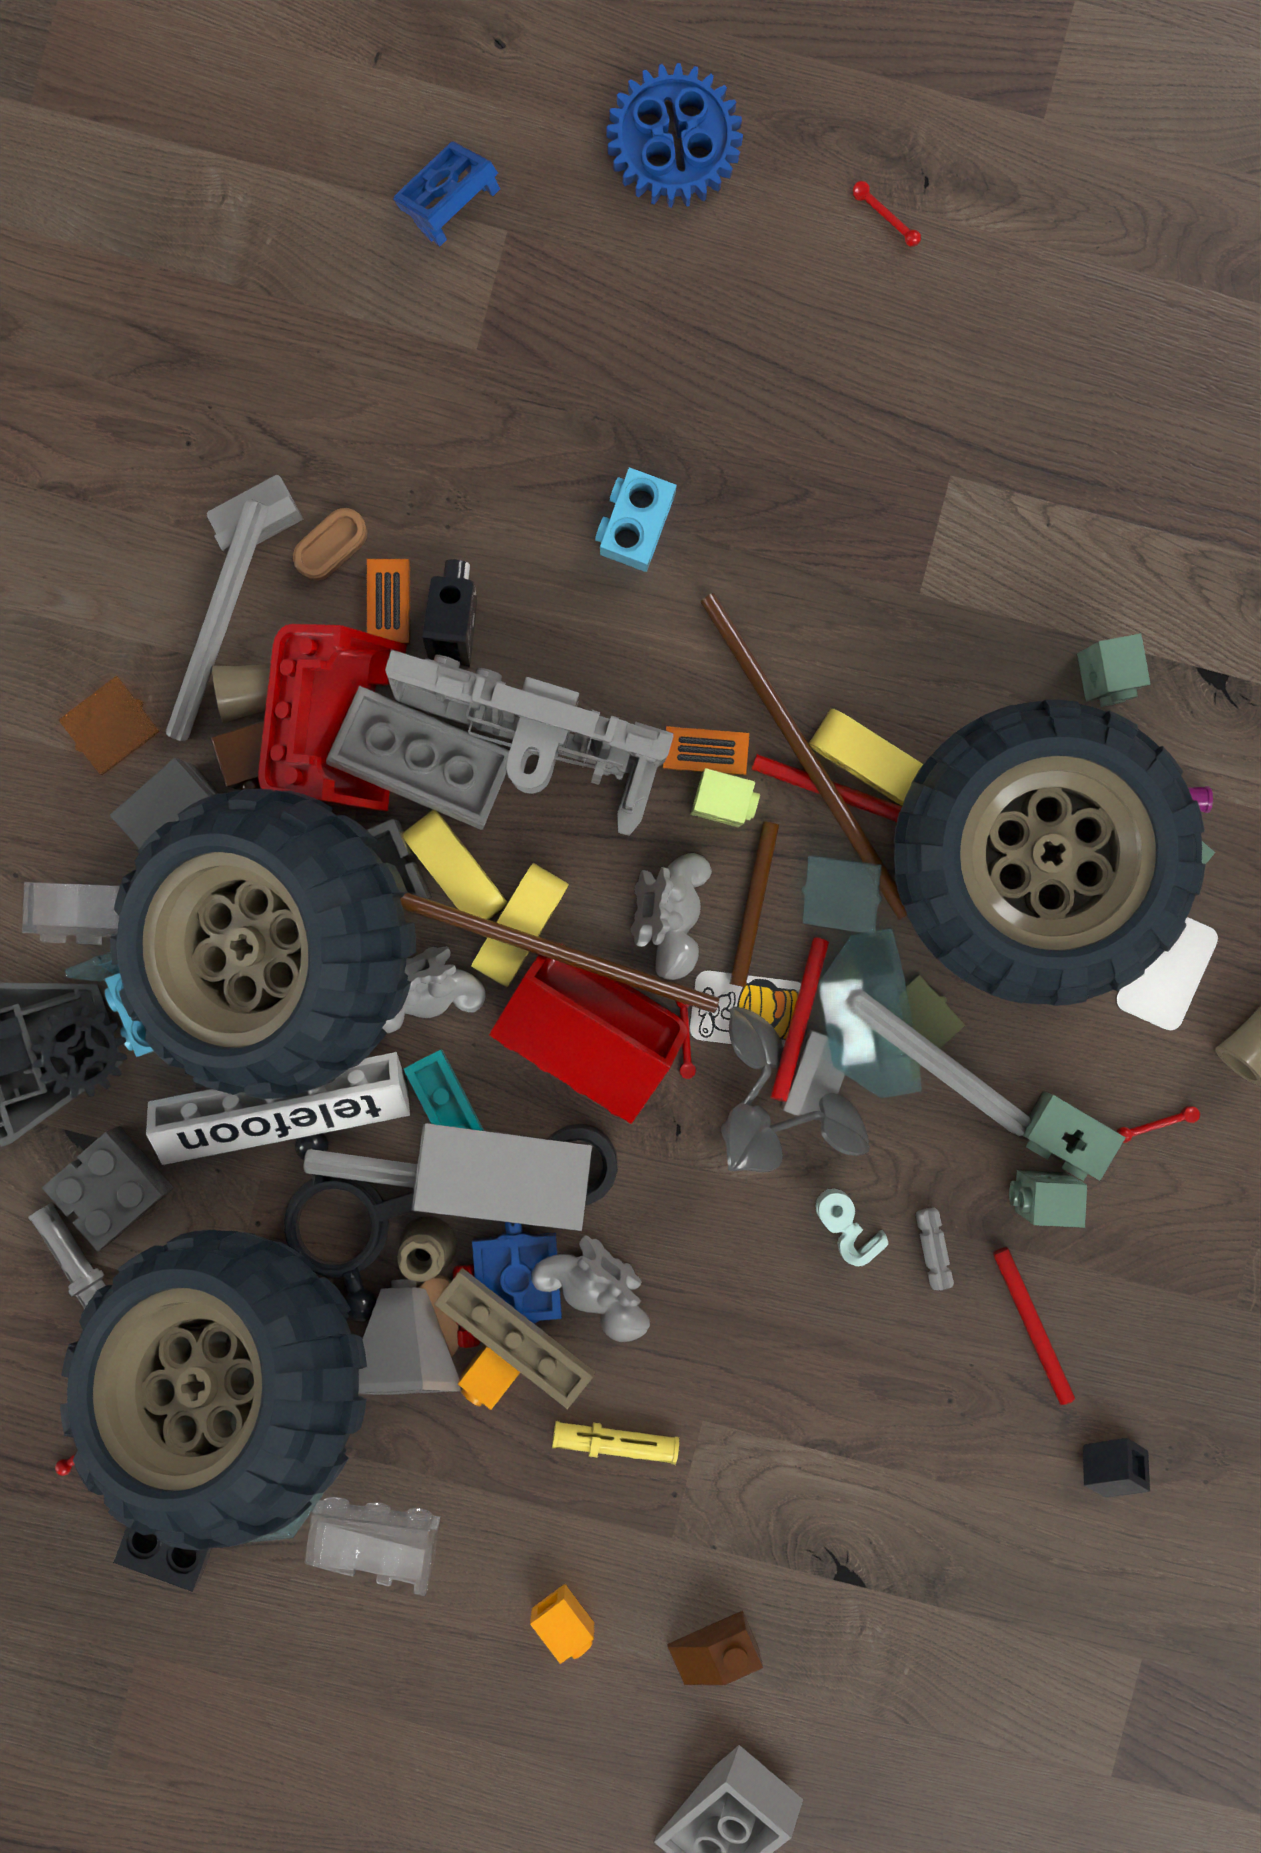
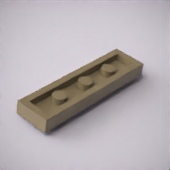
[434,1268,595,1409]

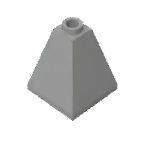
[358,1279,461,1395]

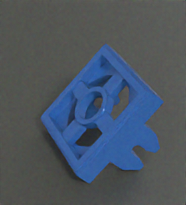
[393,141,500,247]

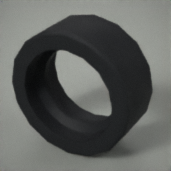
[548,1124,618,1205]

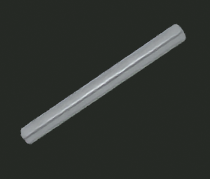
[166,499,268,741]
[844,988,1031,1136]

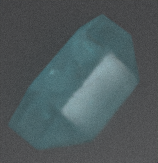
[818,928,922,1098]

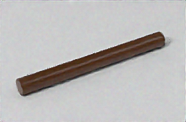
[729,821,779,987]

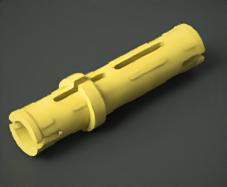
[552,1421,679,1465]

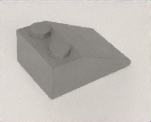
[654,1745,803,1853]

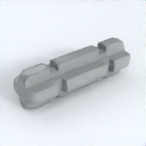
[916,1208,954,1290]

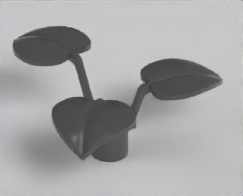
[721,1007,870,1173]

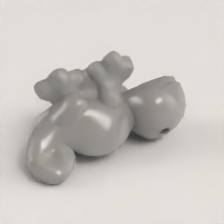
[631,853,712,980]
[382,946,486,1034]
[531,1235,650,1342]

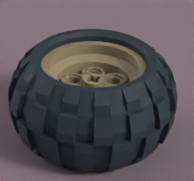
[894,700,1206,1006]
[110,789,416,1099]
[60,1230,367,1550]

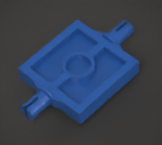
[472,1222,562,1323]

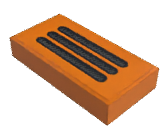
[367,559,410,645]
[663,726,749,776]

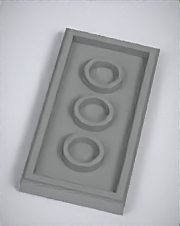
[326,686,510,830]
[411,1123,592,1231]

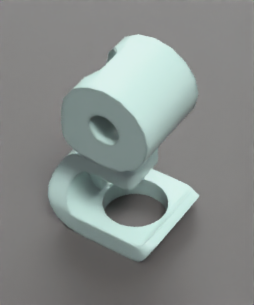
[815,1188,888,1266]

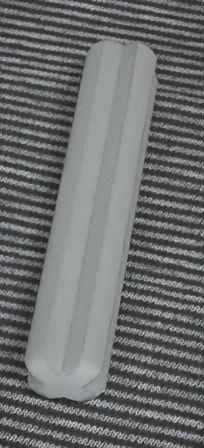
[303,1149,418,1188]

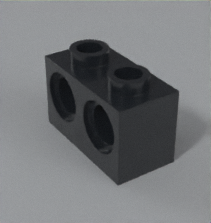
[113,1527,213,1592]

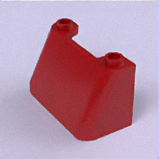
[258,624,407,811]

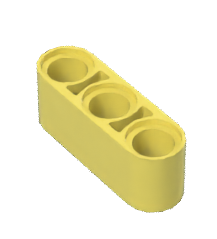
[808,709,923,806]
[403,810,508,920]
[471,863,569,988]

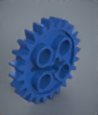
[607,63,743,208]

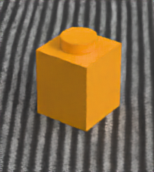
[458,1344,520,1410]
[530,1584,594,1664]

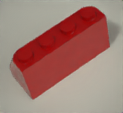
[489,943,687,1124]

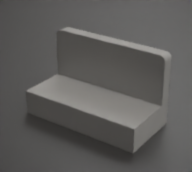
[207,475,304,555]
[780,1029,854,1116]

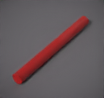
[751,754,902,822]
[770,938,829,1102]
[993,1247,1075,1405]

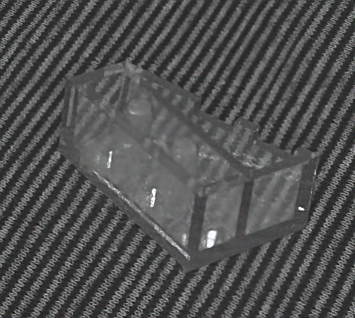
[22,882,120,945]
[305,1497,441,1597]

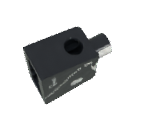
[422,559,477,667]

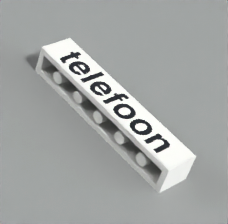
[146,1052,410,1165]

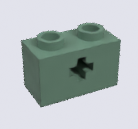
[1077,633,1150,707]
[1022,1091,1126,1181]
[1009,1170,1087,1228]

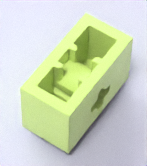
[691,768,760,827]

